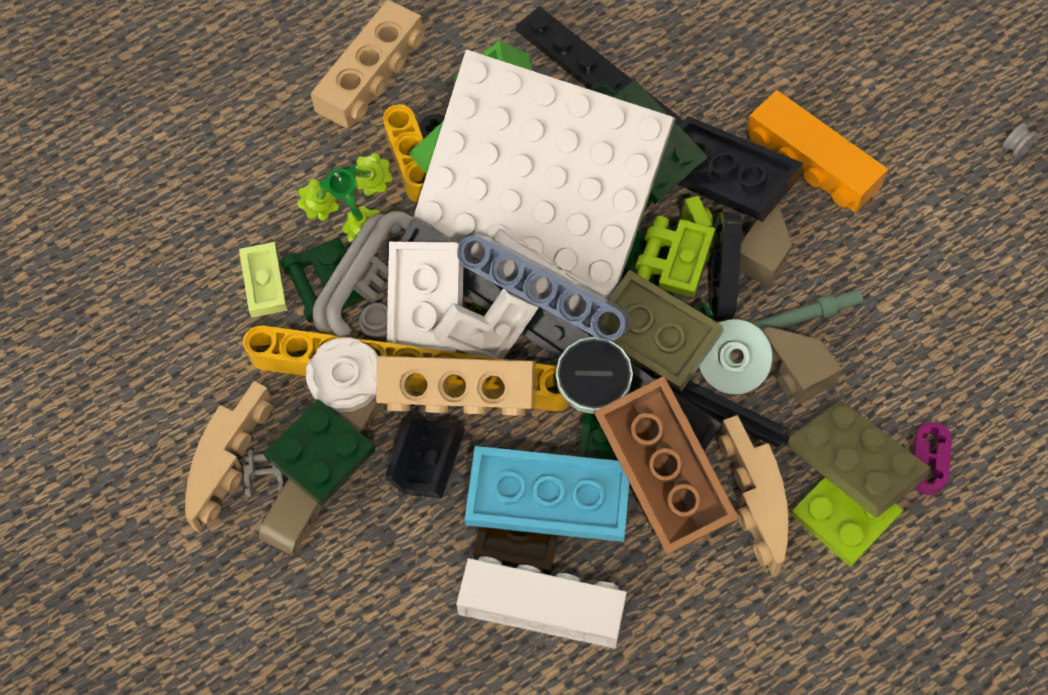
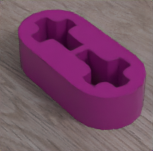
[912,422,952,495]

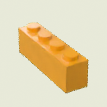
[747,90,888,213]

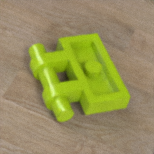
[635,216,715,298]

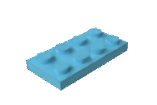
[465,446,629,542]

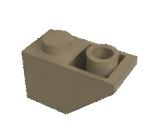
[739,203,792,287]
[762,327,842,404]

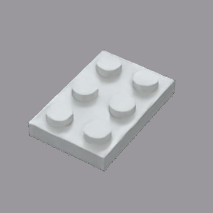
[387,242,464,353]

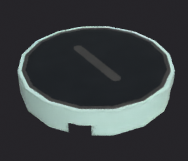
[556,337,633,414]

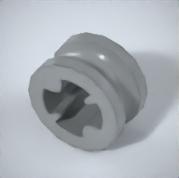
[1003,123,1038,158]

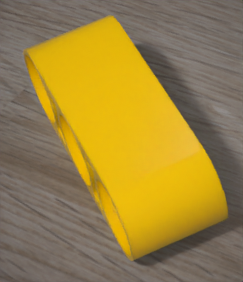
[383,104,427,203]

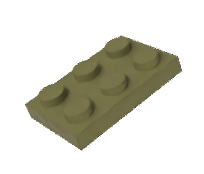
[602,270,724,392]
[787,400,931,518]

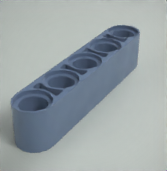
[457,235,631,341]

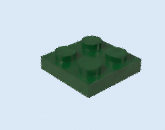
[263,399,376,506]

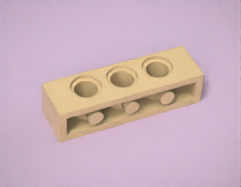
[310,0,424,129]
[376,356,536,416]

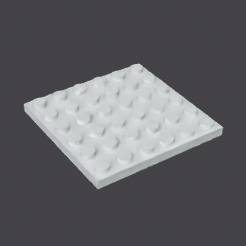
[413,50,675,316]

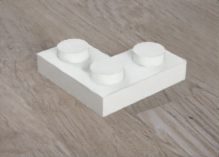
[434,288,539,359]

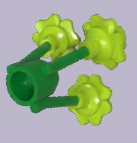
[297,153,393,243]

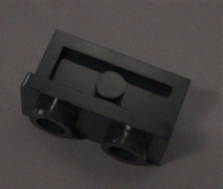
[385,411,465,498]

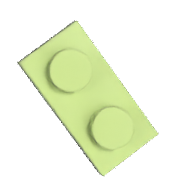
[239,242,287,318]

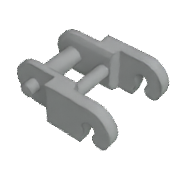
[244,449,285,498]

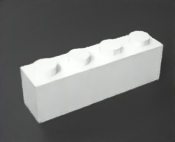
[456,557,626,649]

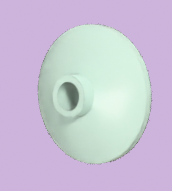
[699,319,773,394]

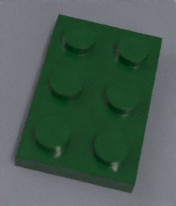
[613,79,708,205]

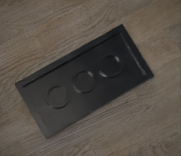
[678,116,805,222]

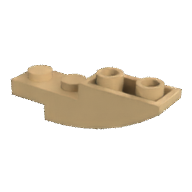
[185,381,272,533]
[718,415,788,575]

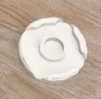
[306,337,377,413]

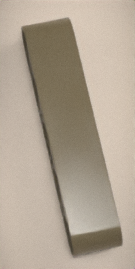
[258,397,386,557]

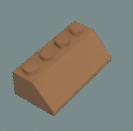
[594,376,739,555]

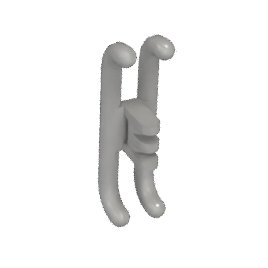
[313,211,413,337]

